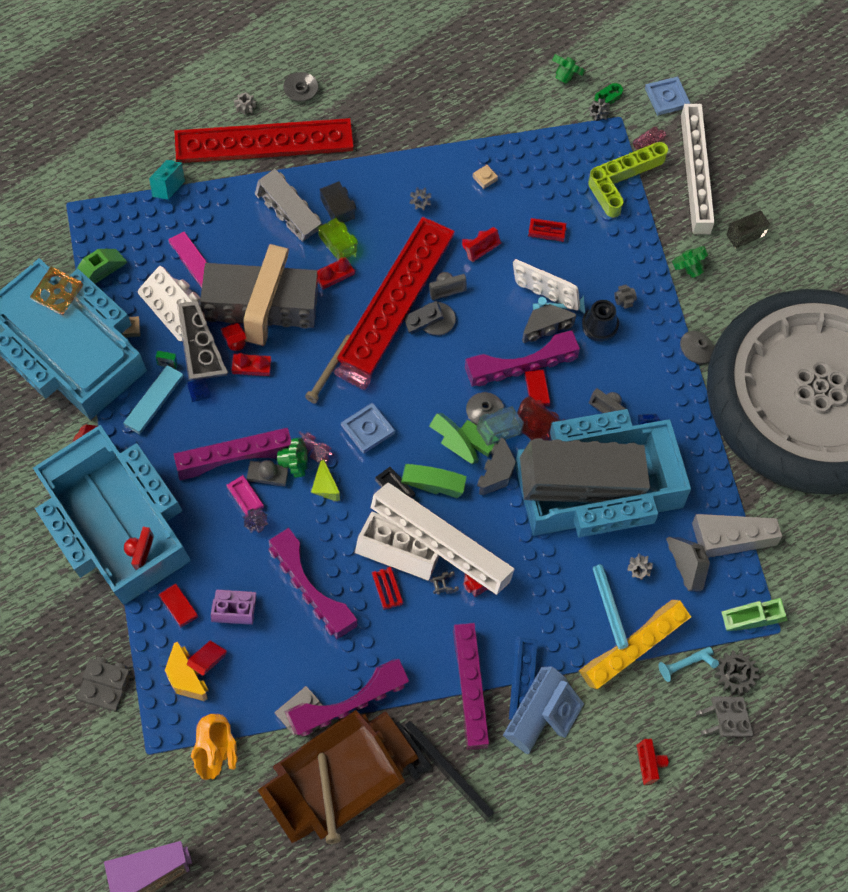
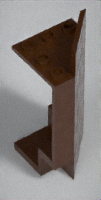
[257,710,418,843]

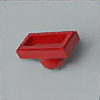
[221,323,247,351]
[124,526,154,570]

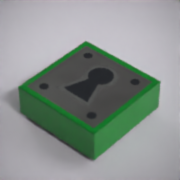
[156,351,178,369]

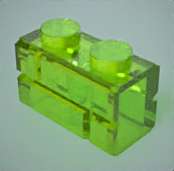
[318,218,358,260]

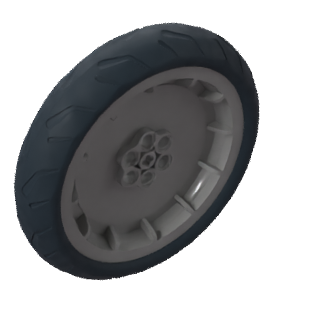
[707,289,848,495]

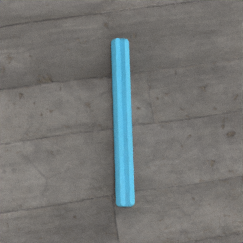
[593,564,629,650]

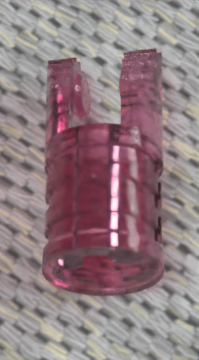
[633,127,666,150]
[334,362,371,390]

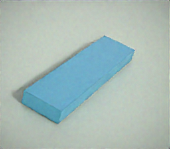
[123,365,183,435]

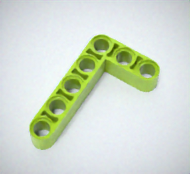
[588,142,668,218]

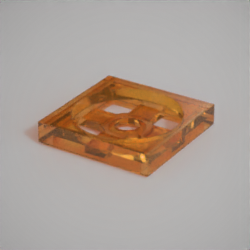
[30,266,83,316]

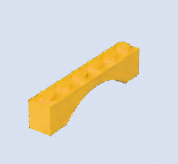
[579,600,691,689]

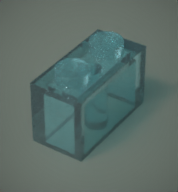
[476,406,524,446]

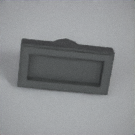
[429,272,467,300]
[589,388,625,413]
[247,460,289,487]

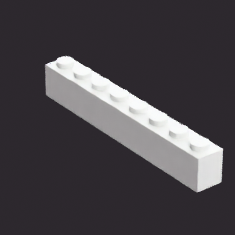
[681,104,714,234]
[371,483,514,595]

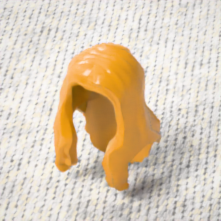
[191,714,238,780]

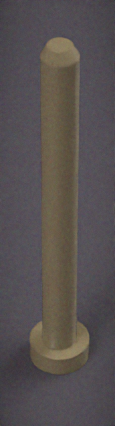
[305,334,350,403]
[318,753,341,844]

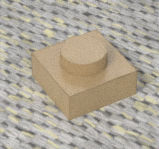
[473,165,498,189]
[122,316,140,338]

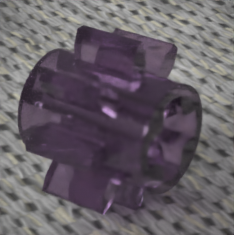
[243,508,268,533]

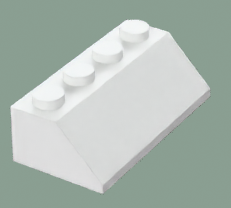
[355,512,439,580]

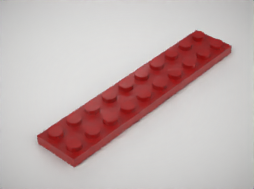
[174,118,353,163]
[337,217,455,376]

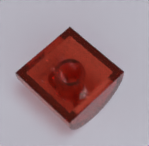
[512,396,561,441]

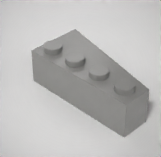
[255,169,321,242]
[177,301,228,381]
[692,514,782,558]

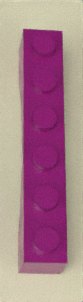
[465,330,580,387]
[174,428,291,480]
[268,528,357,639]
[453,623,489,750]
[284,659,409,737]

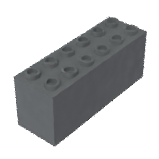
[200,263,318,328]
[520,438,650,503]

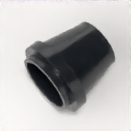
[582,300,619,342]

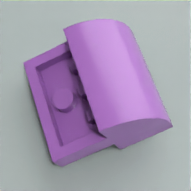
[211,590,256,625]

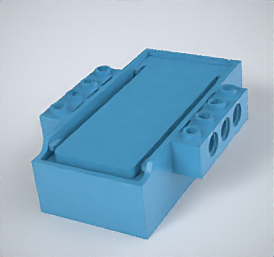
[0,258,147,420]

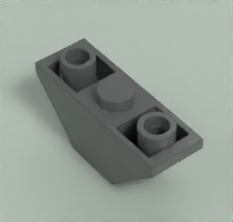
[522,304,576,343]
[477,438,516,495]
[666,537,710,591]

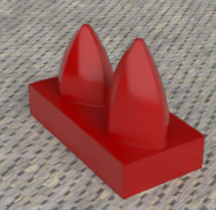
[462,227,501,262]
[317,257,355,290]
[232,353,271,376]

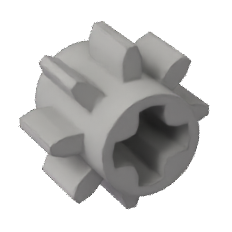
[234,92,256,115]
[628,554,653,580]

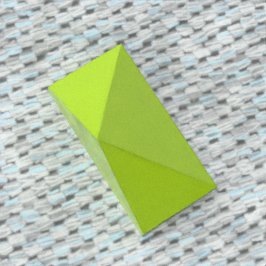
[311,460,340,502]

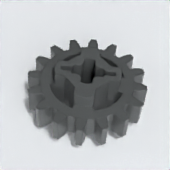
[714,650,759,695]

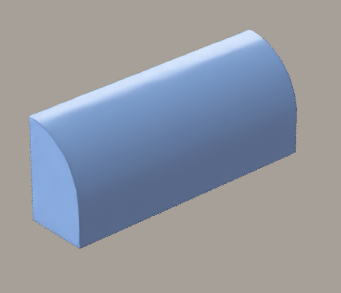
[503,667,568,754]

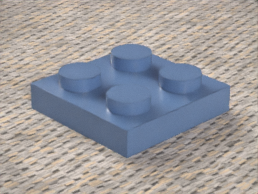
[645,77,690,116]
[341,403,395,454]
[542,680,584,738]

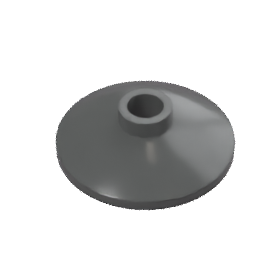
[283,72,318,102]
[423,302,456,335]
[680,331,714,364]
[466,392,504,427]

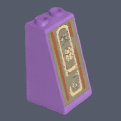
[104,841,192,892]

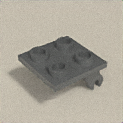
[695,696,753,737]

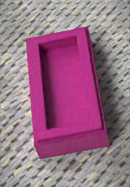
[227,476,264,517]

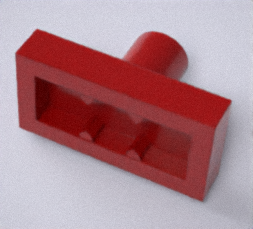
[636,739,668,785]

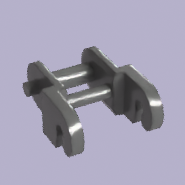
[430,571,459,595]

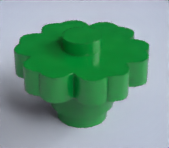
[552,54,586,84]
[672,246,708,278]
[277,438,308,478]

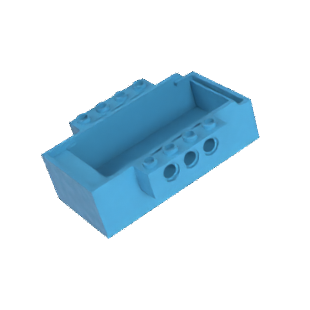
[515,409,691,538]
[33,425,191,605]

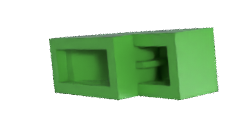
[429,413,479,464]
[401,464,467,498]
[721,598,788,631]

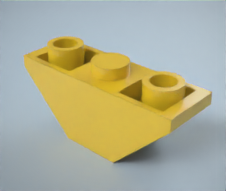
[165,642,208,701]

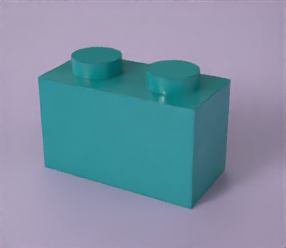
[149,160,185,199]

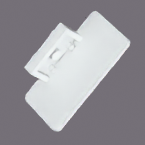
[513,259,580,310]
[138,266,205,341]

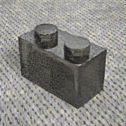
[320,181,357,226]
[726,210,770,249]

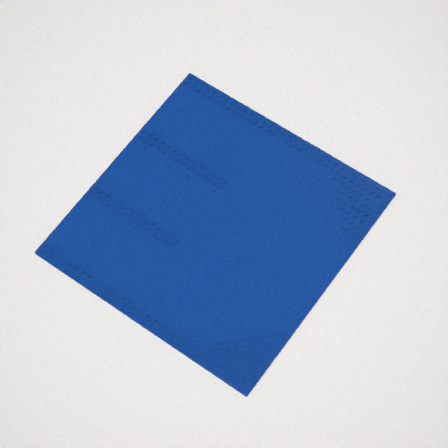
[66,117,781,755]

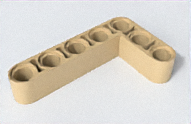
[244,244,289,346]

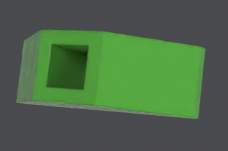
[76,249,127,284]

